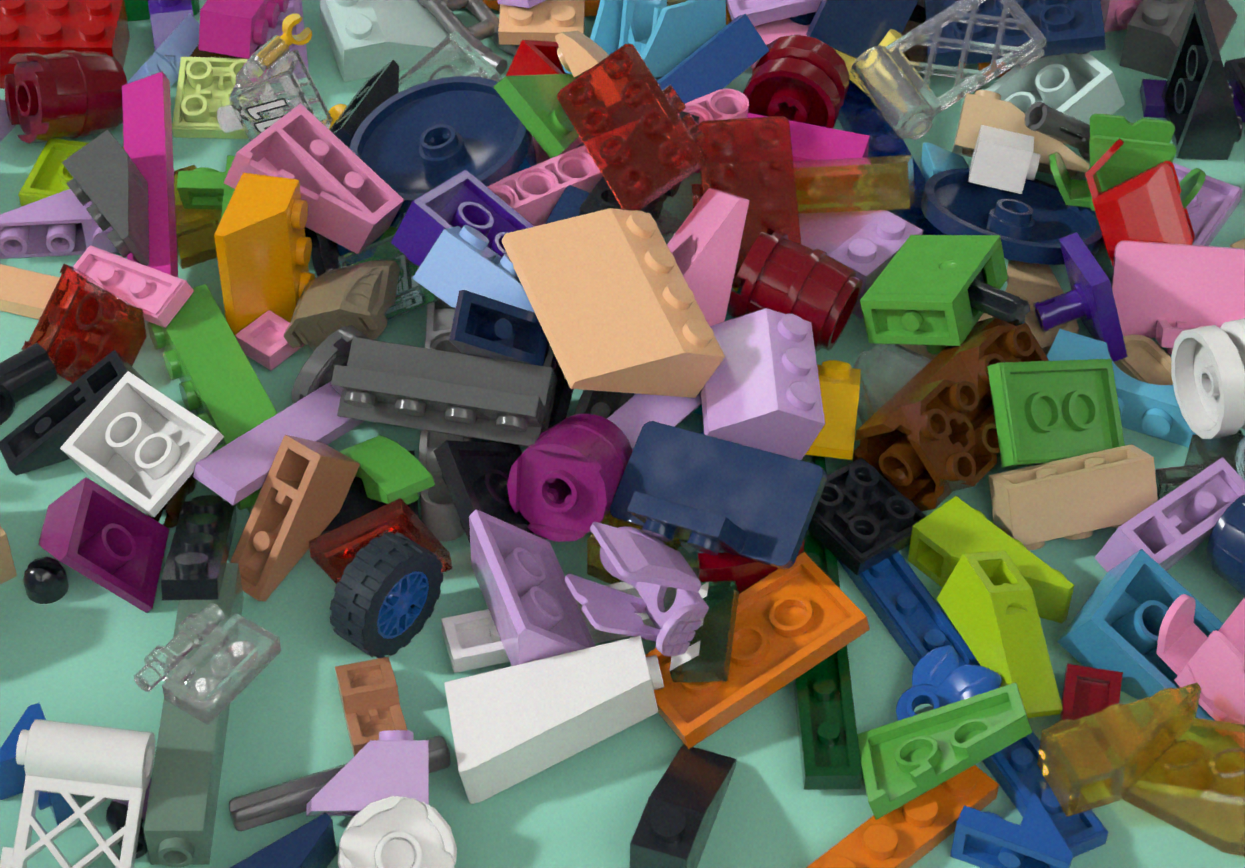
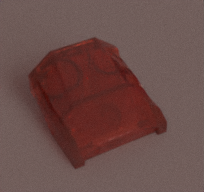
[22,264,147,383]

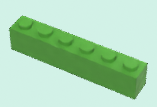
[147,284,278,514]

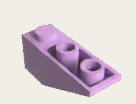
[0,189,119,259]

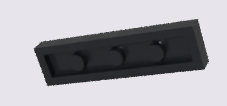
[161,495,237,601]

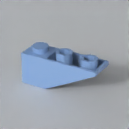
[412,225,535,313]

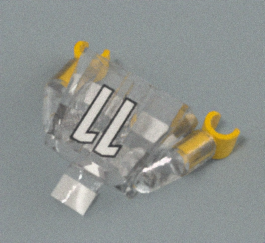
[217,13,347,141]

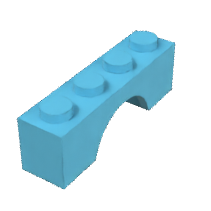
[1047,329,1236,459]

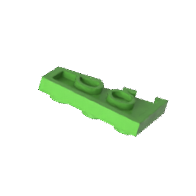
[493,74,608,158]
[857,683,1032,820]

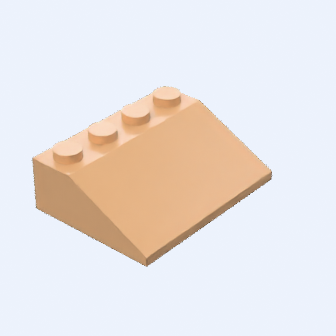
[501,208,725,398]

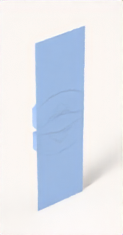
[127,13,200,88]

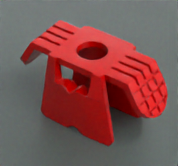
[1085,138,1195,266]

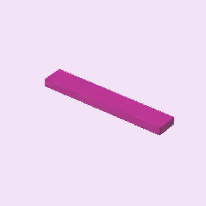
[122,71,178,277]

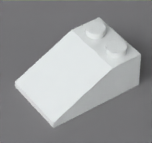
[60,371,224,517]

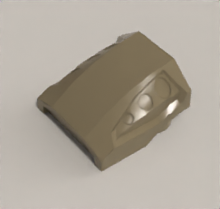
[283,260,400,351]

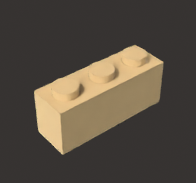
[988,444,1158,550]

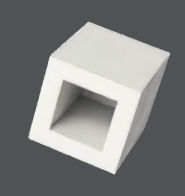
[968,125,1040,194]

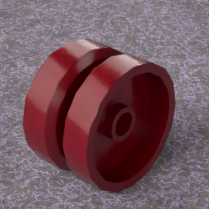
[743,34,850,129]

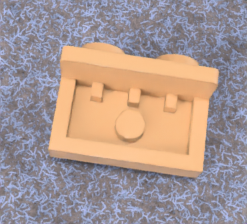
[498,0,585,45]

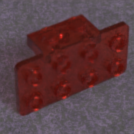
[557,43,708,211]
[691,116,801,288]

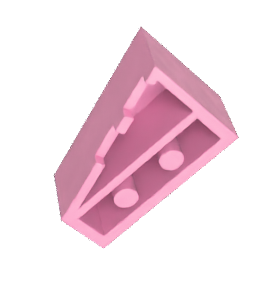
[224,103,404,254]

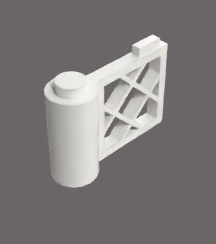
[0,719,155,868]

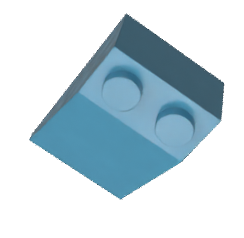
[1057,549,1223,735]

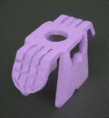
[565,522,709,657]

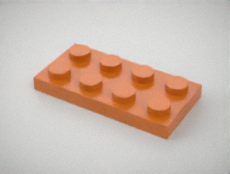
[645,552,870,749]

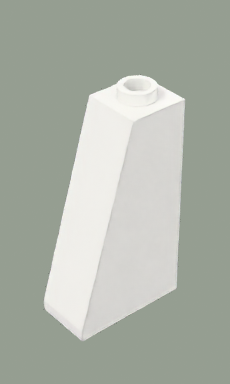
[444,635,664,804]

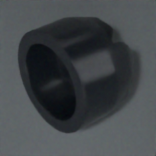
[23,557,69,604]

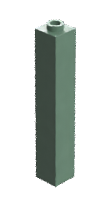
[144,563,244,868]

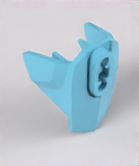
[562,0,726,85]

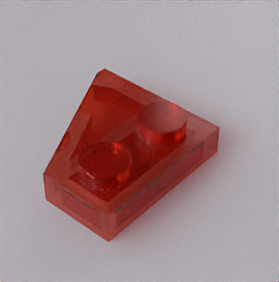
[309,498,453,584]

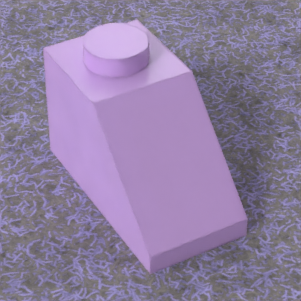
[306,730,429,816]

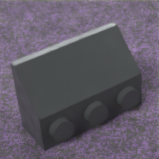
[1120,0,1237,79]

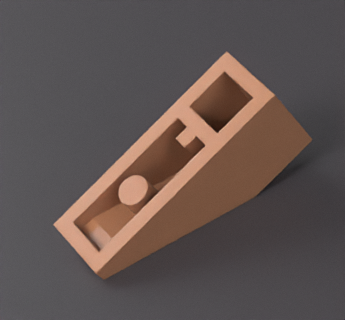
[230,435,360,602]

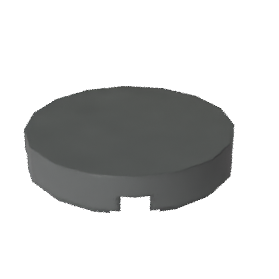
[291,325,369,404]

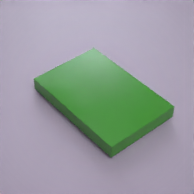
[987,359,1125,467]

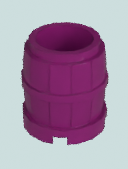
[507,414,632,542]

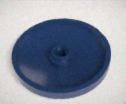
[349,76,532,213]
[921,168,1103,265]

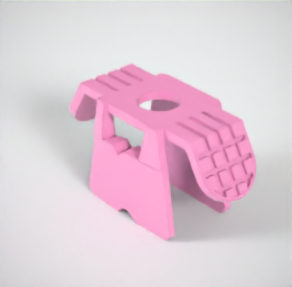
[1156,594,1245,745]

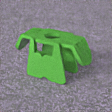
[1049,113,1206,211]

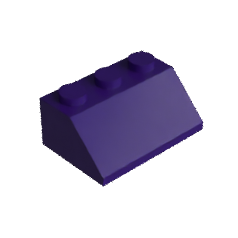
[391,170,535,267]

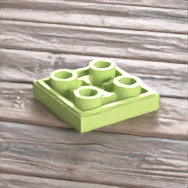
[172,57,269,139]

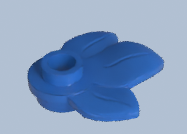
[896,646,1002,721]

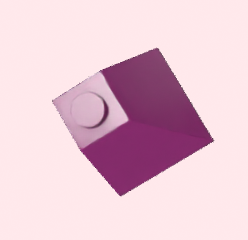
[38,477,170,613]

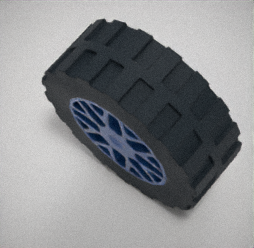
[330,532,444,658]

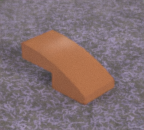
[335,656,407,756]

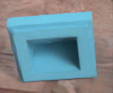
[920,142,968,182]

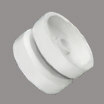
[1171,318,1245,439]

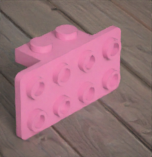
[1111,240,1245,355]

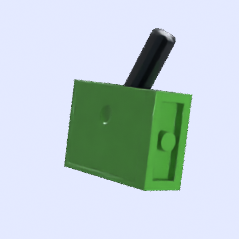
[860,235,1030,355]

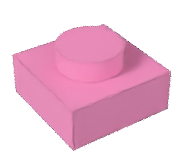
[235,310,304,371]

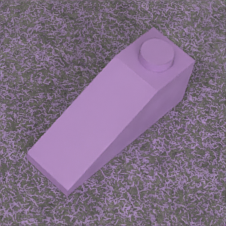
[1095,457,1245,572]

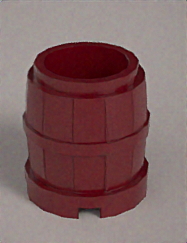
[4,50,127,144]
[727,226,862,351]

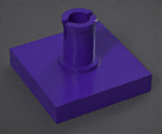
[1033,232,1128,362]

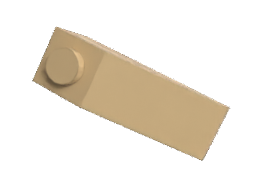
[952,90,1090,180]

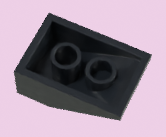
[1161,0,1243,160]

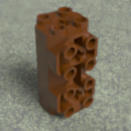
[853,317,1049,511]

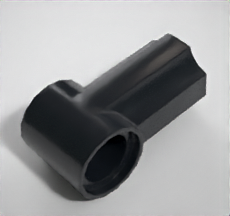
[0,343,58,425]

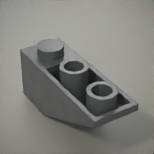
[62,129,149,266]

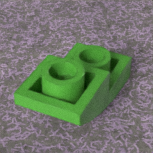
[339,435,435,507]

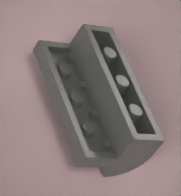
[331,337,558,447]

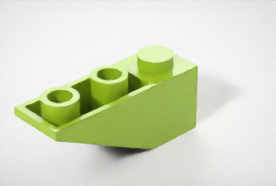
[908,496,1075,624]
[937,551,1063,718]

